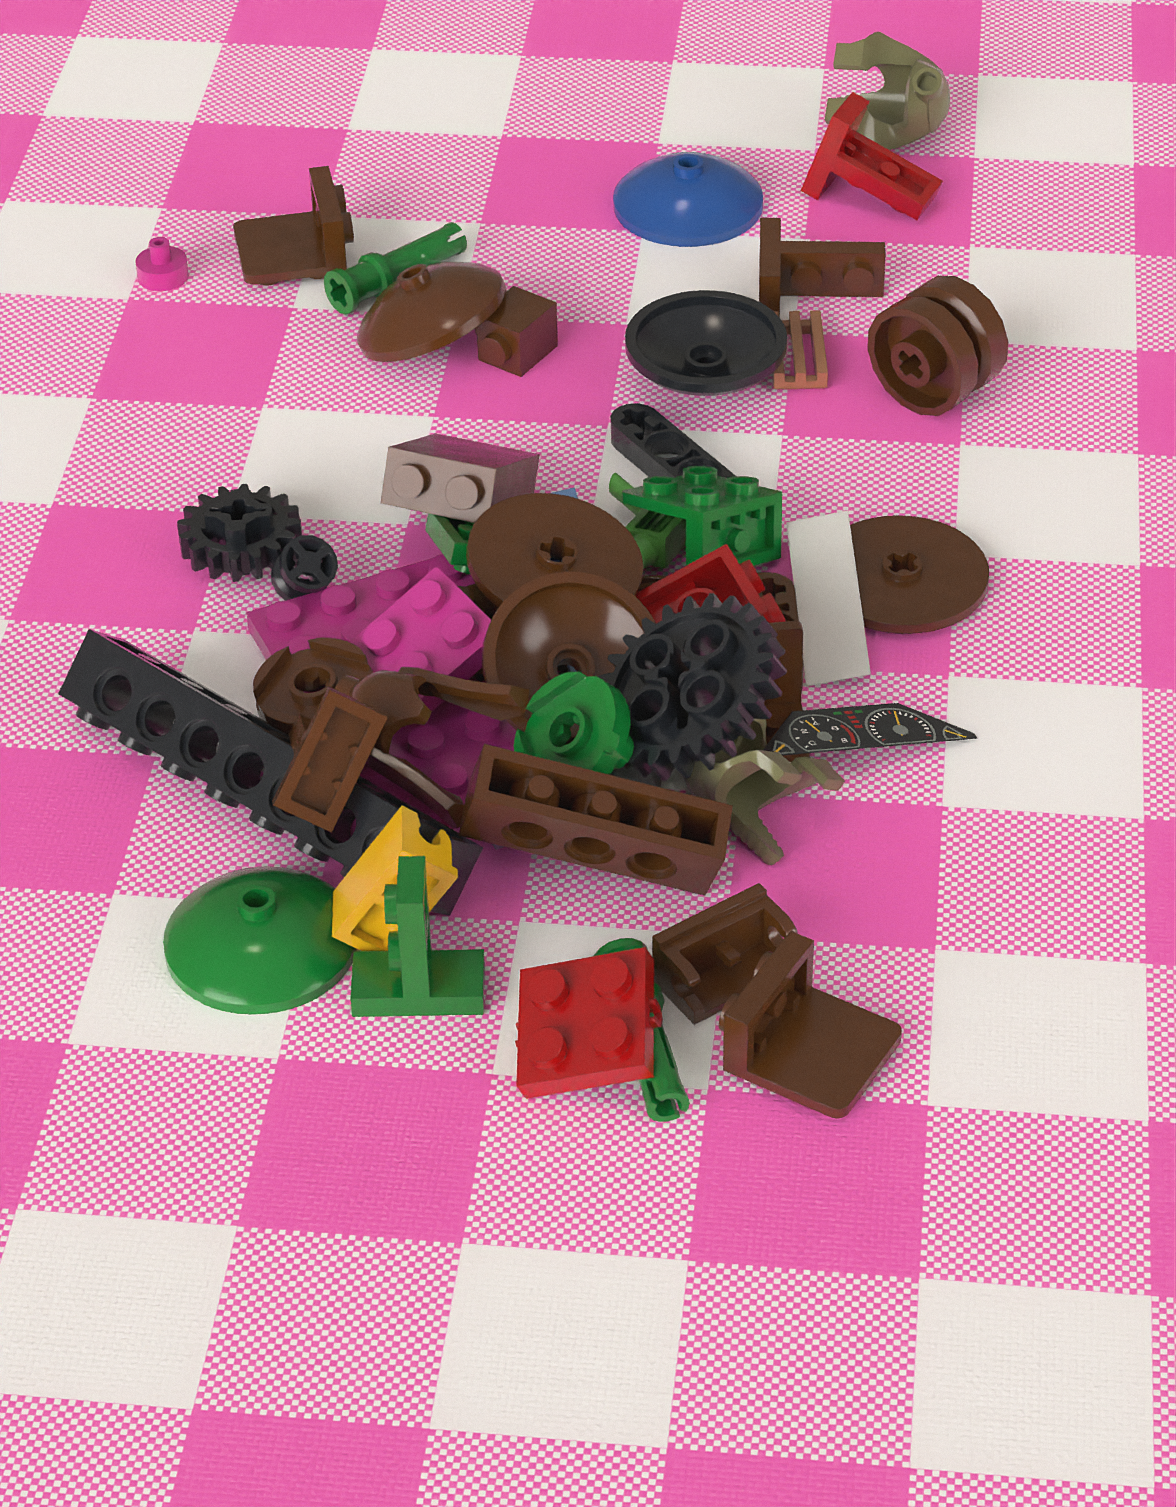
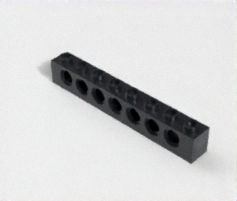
[58,629,483,916]

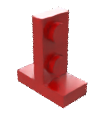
[800,92,943,220]

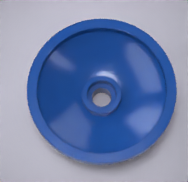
[613,152,763,247]

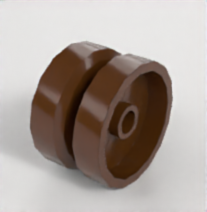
[867,275,1009,416]

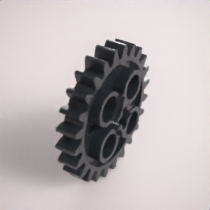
[598,593,787,781]

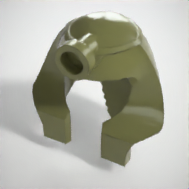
[824,31,950,150]
[684,719,845,865]

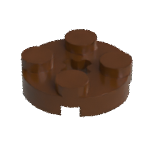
[253,638,373,734]

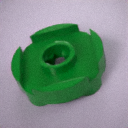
[514,672,634,775]

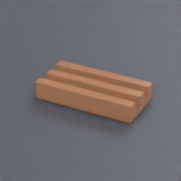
[772,310,828,389]

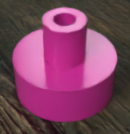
[135,237,189,291]

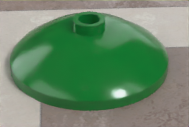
[163,866,357,1015]

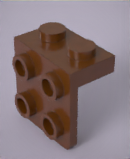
[233,166,354,286]
[718,931,902,1119]

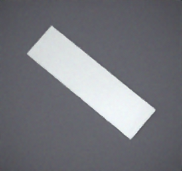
[786,510,871,687]

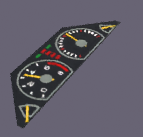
[763,703,978,756]

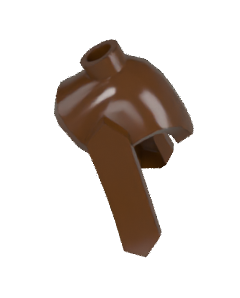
[335,667,529,829]

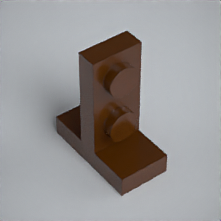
[759,217,886,317]
[272,686,388,832]

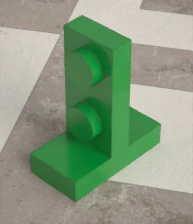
[350,856,485,1017]

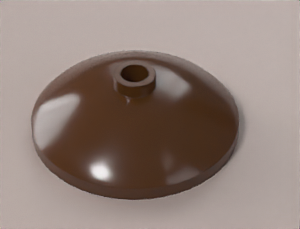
[357,261,506,362]
[482,571,656,745]

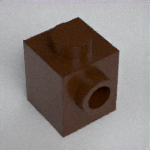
[475,286,558,377]

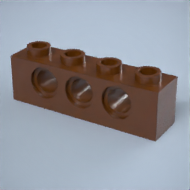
[458,744,733,896]

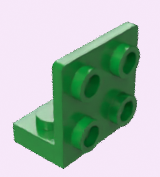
[622,466,782,566]

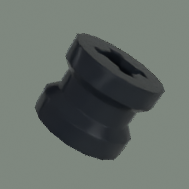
[271,535,338,601]

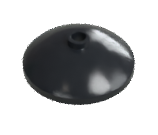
[625,290,787,396]

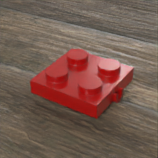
[515,947,663,1099]

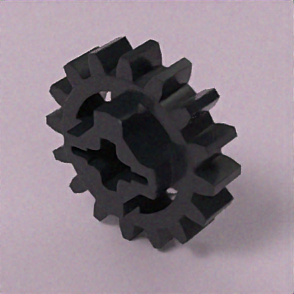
[177,484,302,582]

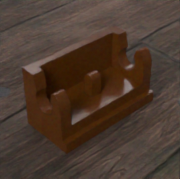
[652,883,798,1025]

